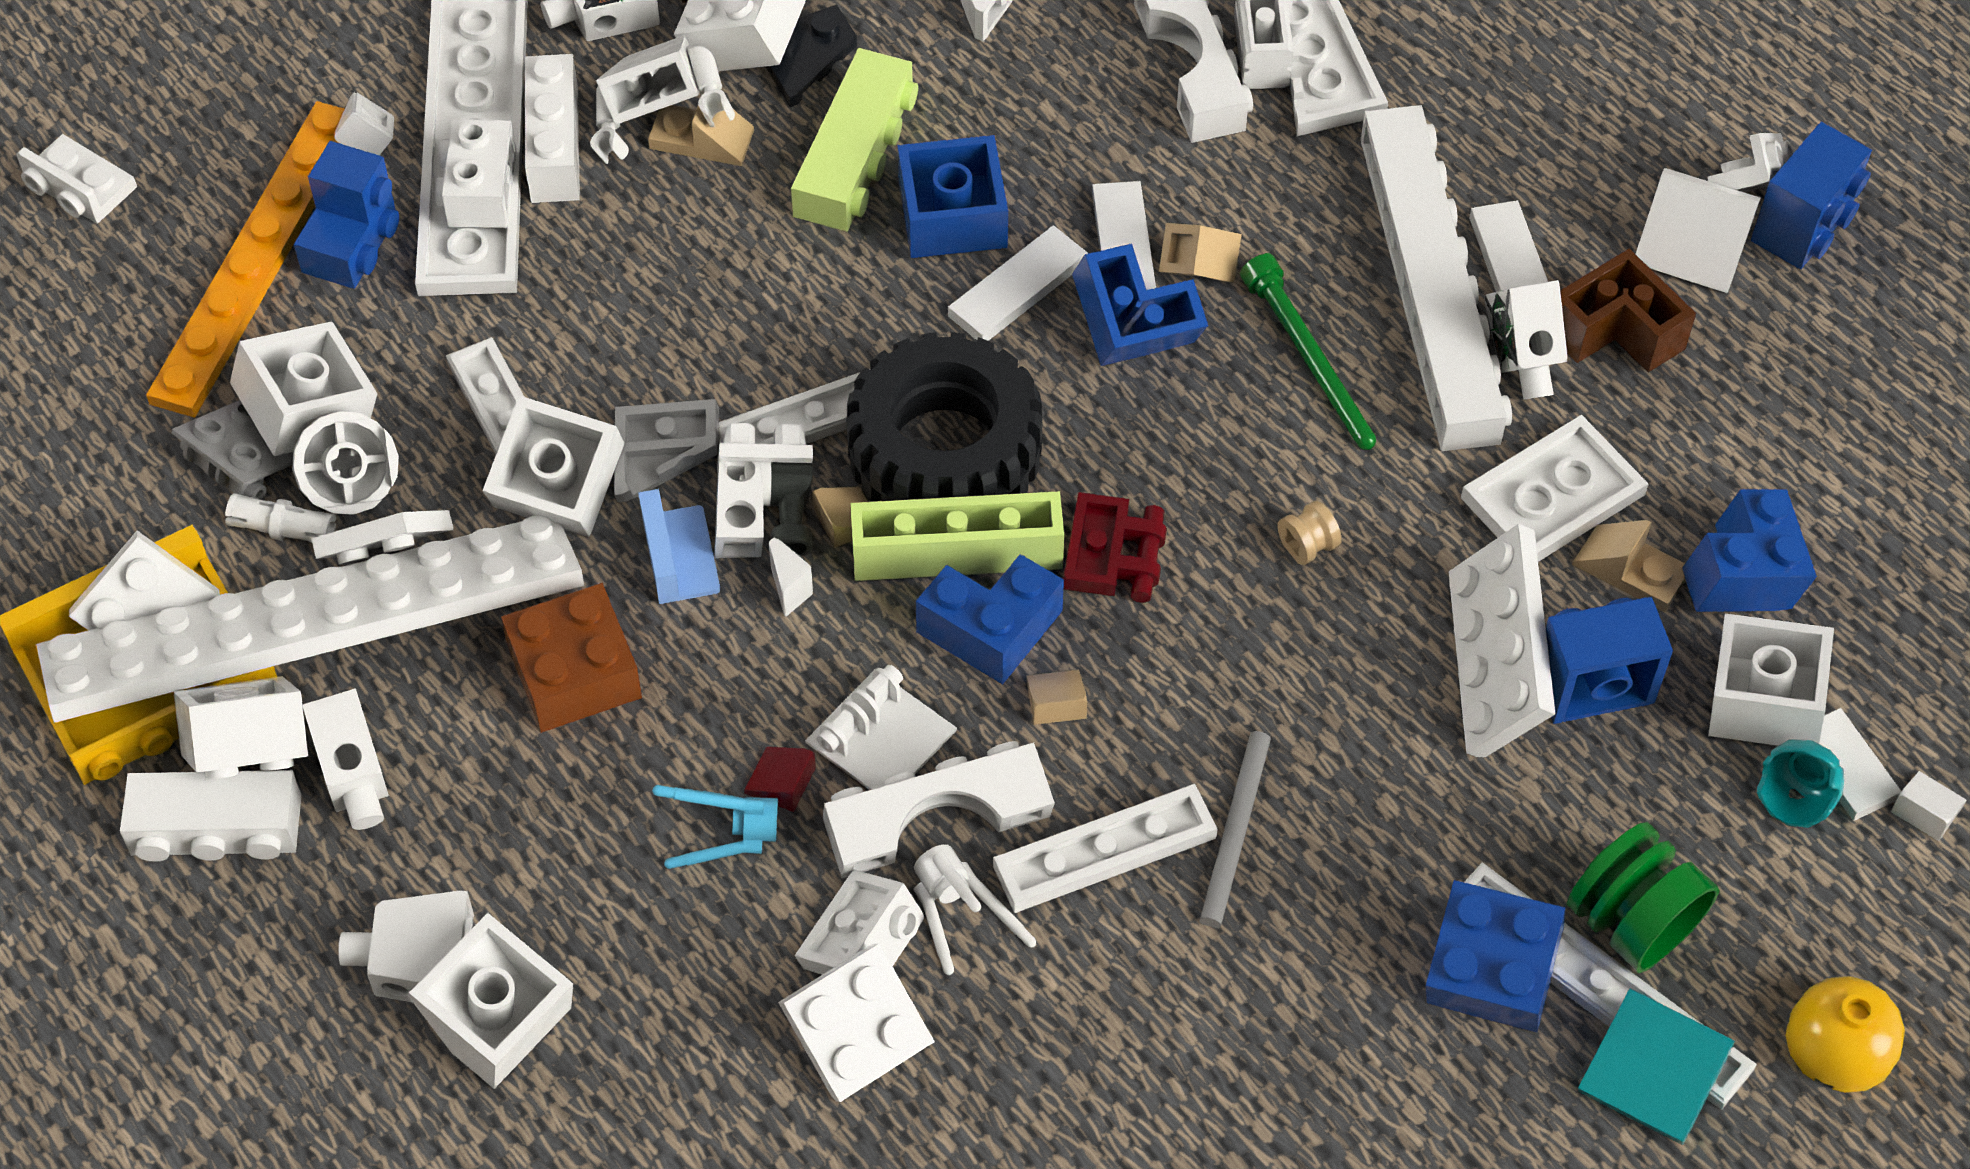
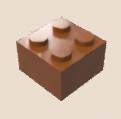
[501,583,642,733]

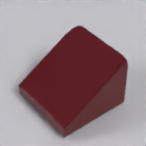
[744,747,816,812]

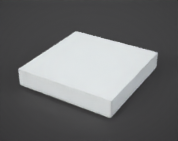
[1636,168,1760,293]

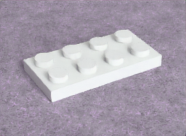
[1449,524,1555,757]

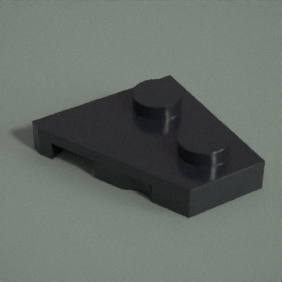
[765,4,857,107]

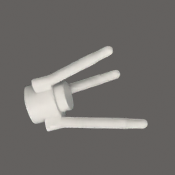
[914,845,1036,975]

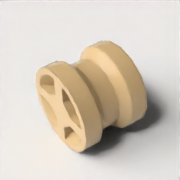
[1278,501,1341,565]

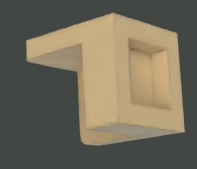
[1159,223,1242,282]

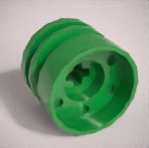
[1567,822,1720,973]

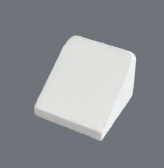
[334,92,394,155]
[769,537,813,617]
[1891,771,1967,841]

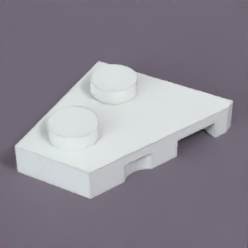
[311,510,453,565]
[69,531,220,630]

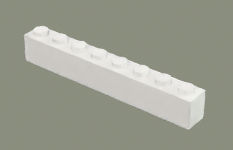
[1361,105,1512,451]

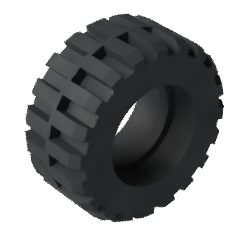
[846,332,1043,502]

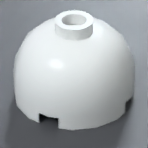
[292,411,399,515]

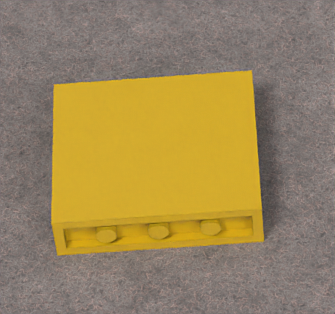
[0,524,277,785]

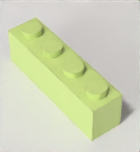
[791,48,918,232]
[850,491,1064,581]

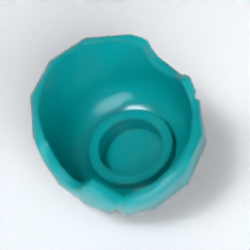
[1757,739,1845,828]

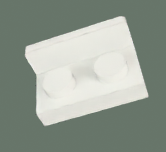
[1708,133,1794,193]
[16,134,137,224]
[795,869,924,975]

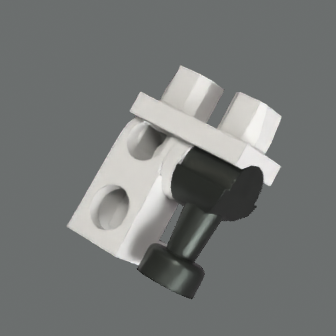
[714,423,813,558]

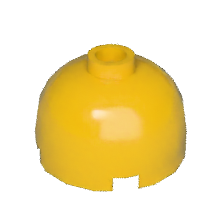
[1785,976,1905,1093]

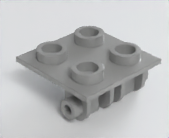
[171,400,293,500]

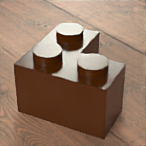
[1560,248,1697,373]

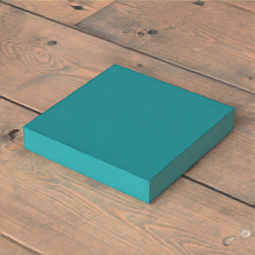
[1578,988,1735,1145]

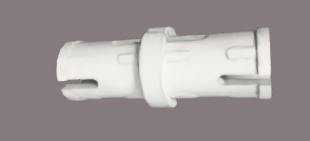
[225,493,336,542]

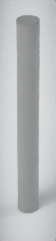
[1199,731,1271,929]

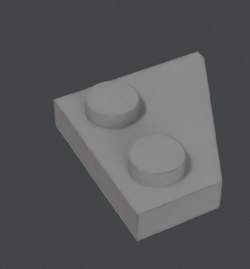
[614,399,719,502]

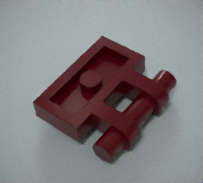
[1063,492,1167,603]

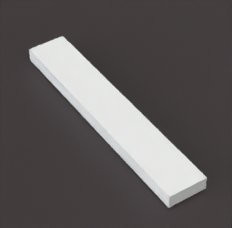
[1464,862,1757,1110]

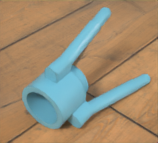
[652,785,778,869]

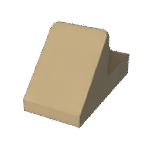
[648,105,754,166]
[1572,520,1686,613]

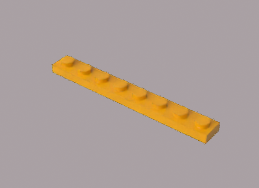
[146,101,345,418]

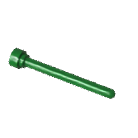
[1240,253,1376,450]

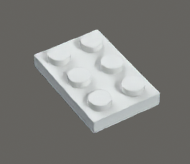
[1461,415,1648,562]

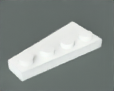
[1287,0,1388,136]

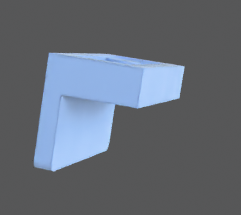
[638,489,720,604]

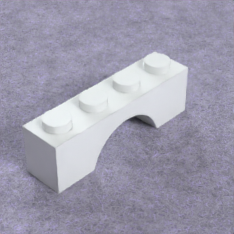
[1134,0,1253,143]
[823,741,1055,878]

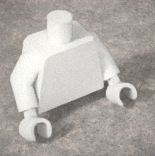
[590,36,735,164]

